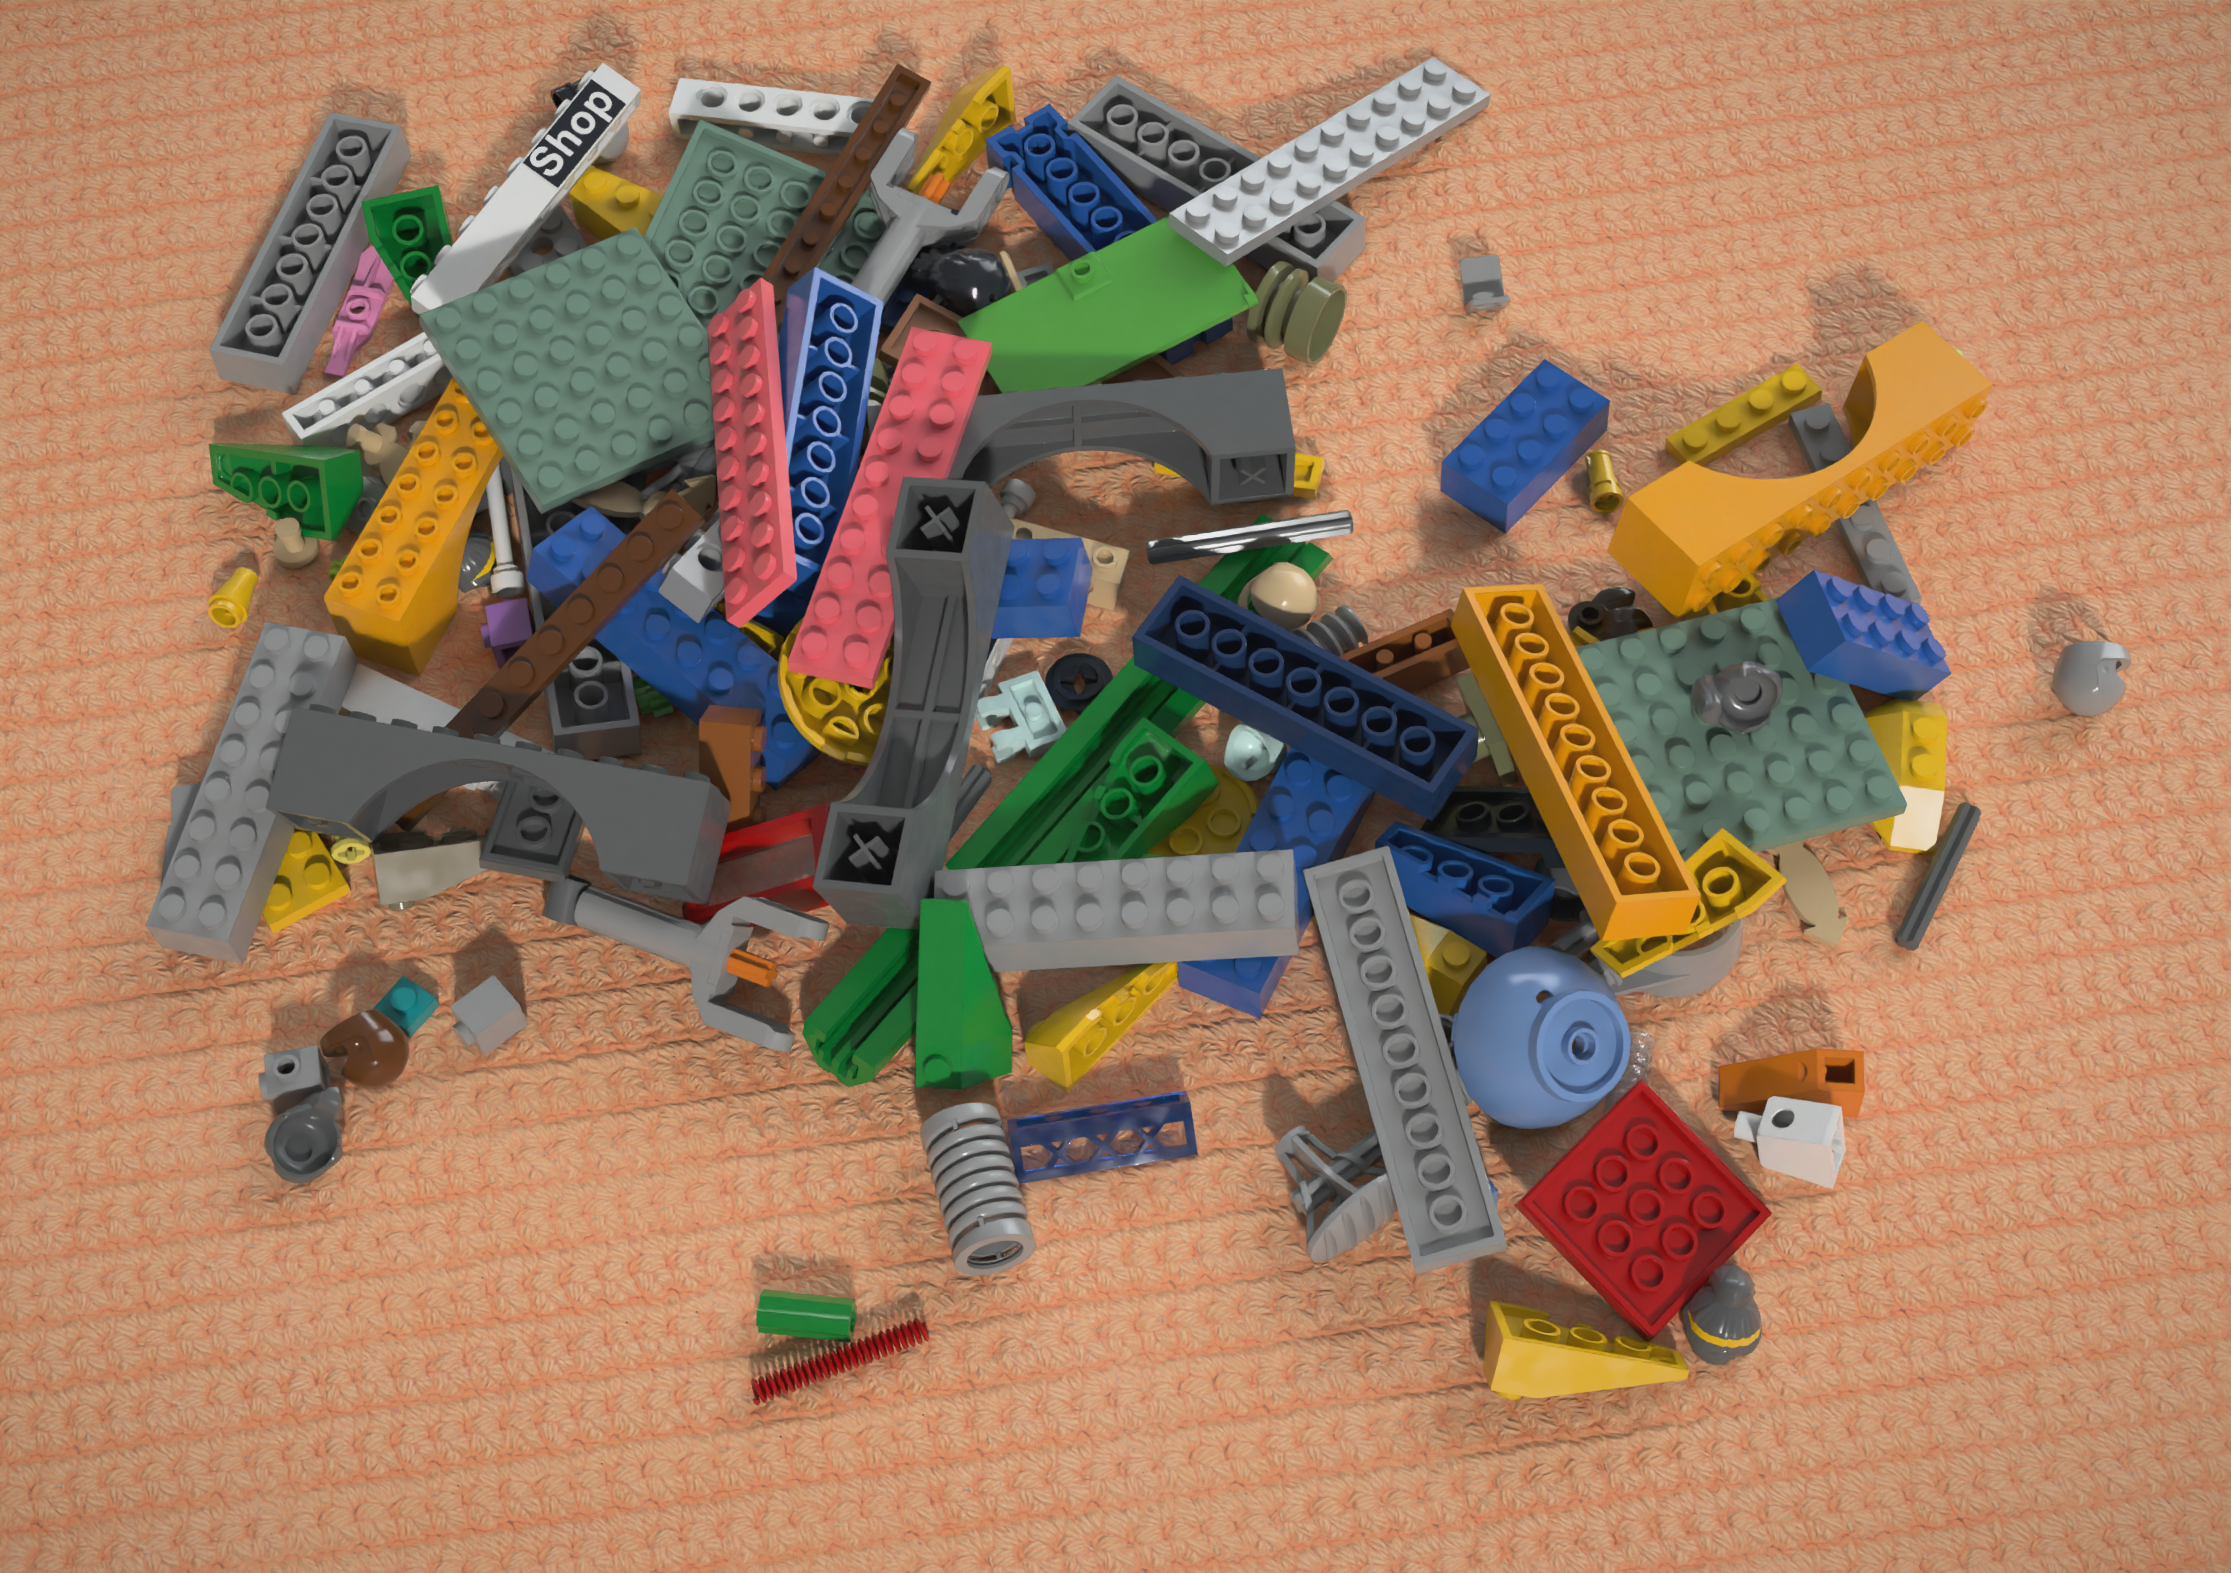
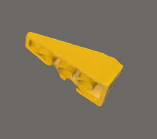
[1590,828,1787,979]
[1024,962,1179,1094]
[1483,1300,1689,1400]

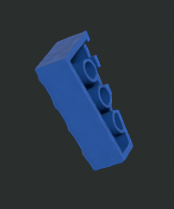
[1375,821,1556,958]

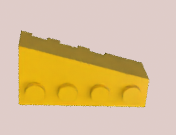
[569,165,663,241]

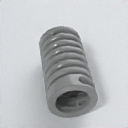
[920,1103,1036,1276]

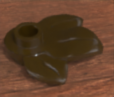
[1568,587,1654,641]

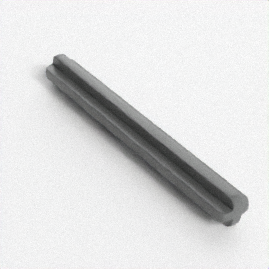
[1146,510,1353,565]

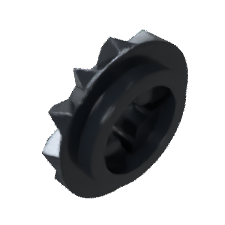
[1045,653,1113,716]

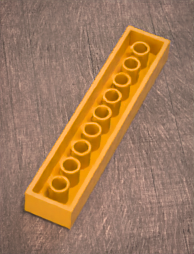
[1451,584,1701,941]

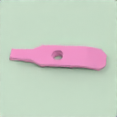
[324,246,394,379]

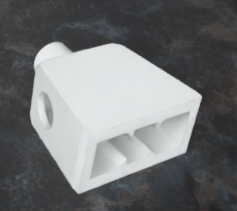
[1734,1096,1846,1189]

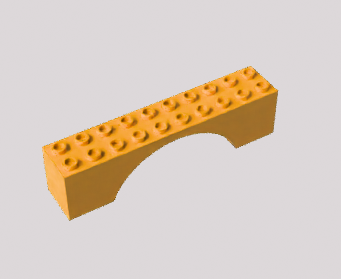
[1607,321,1993,619]
[323,378,504,677]

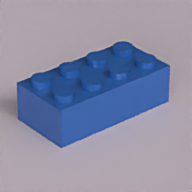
[1440,359,1610,534]
[1776,570,1951,700]

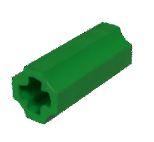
[756,1289,857,1342]

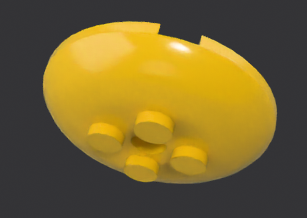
[777,617,894,766]

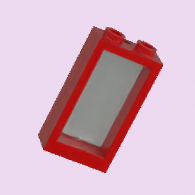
[682,804,830,928]

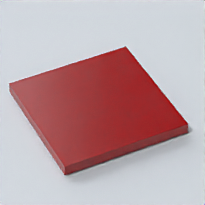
[1514,1078,1772,1342]

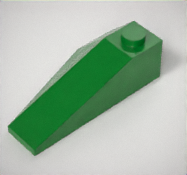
[209,443,364,541]
[916,898,1013,1089]

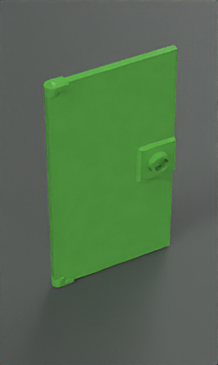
[957,216,1258,394]

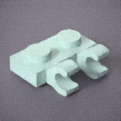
[976,670,1067,763]

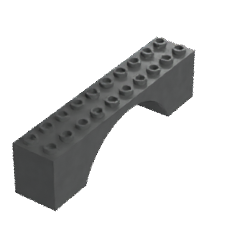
[867,368,1296,506]
[813,477,1014,930]
[265,704,732,906]

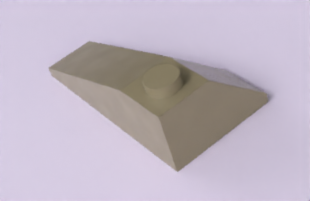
[370,827,490,910]

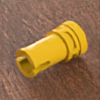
[1585,450,1624,514]

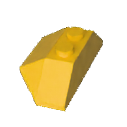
[1864,698,1947,856]

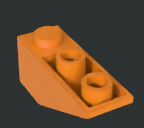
[1719,1049,1865,1117]

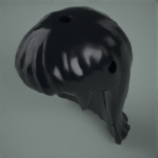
[909,242,1010,318]

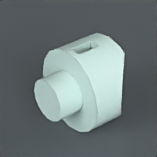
[1224,723,1288,781]

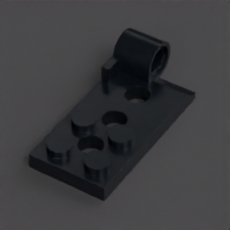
[1420,786,1566,868]

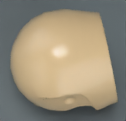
[1238,562,1318,632]

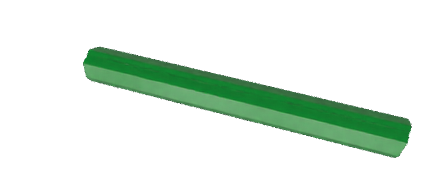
[802,514,1333,1087]

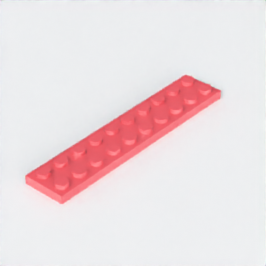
[707,278,797,628]
[788,327,992,689]

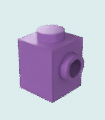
[480,598,534,669]

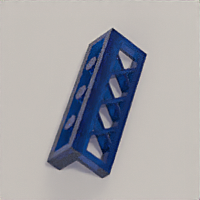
[1007,1091,1198,1184]

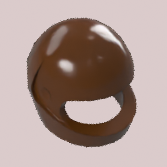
[320,1009,409,1089]

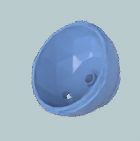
[1451,946,1631,1129]

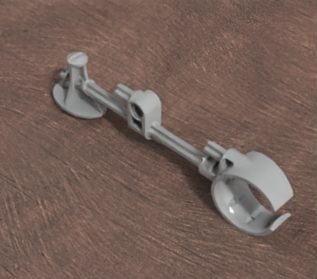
[1275,908,1744,1262]

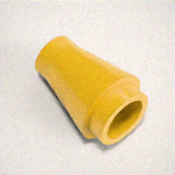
[208,567,259,628]

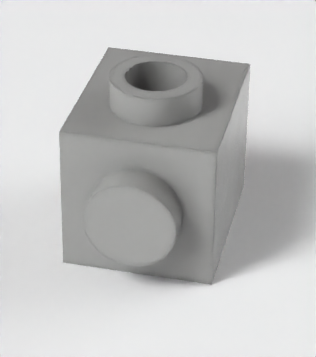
[450,975,528,1057]
[259,1045,330,1114]

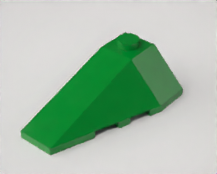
[361,185,454,319]
[1063,717,1220,863]

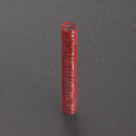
[751,1317,930,1406]

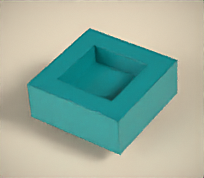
[374,976,439,1038]

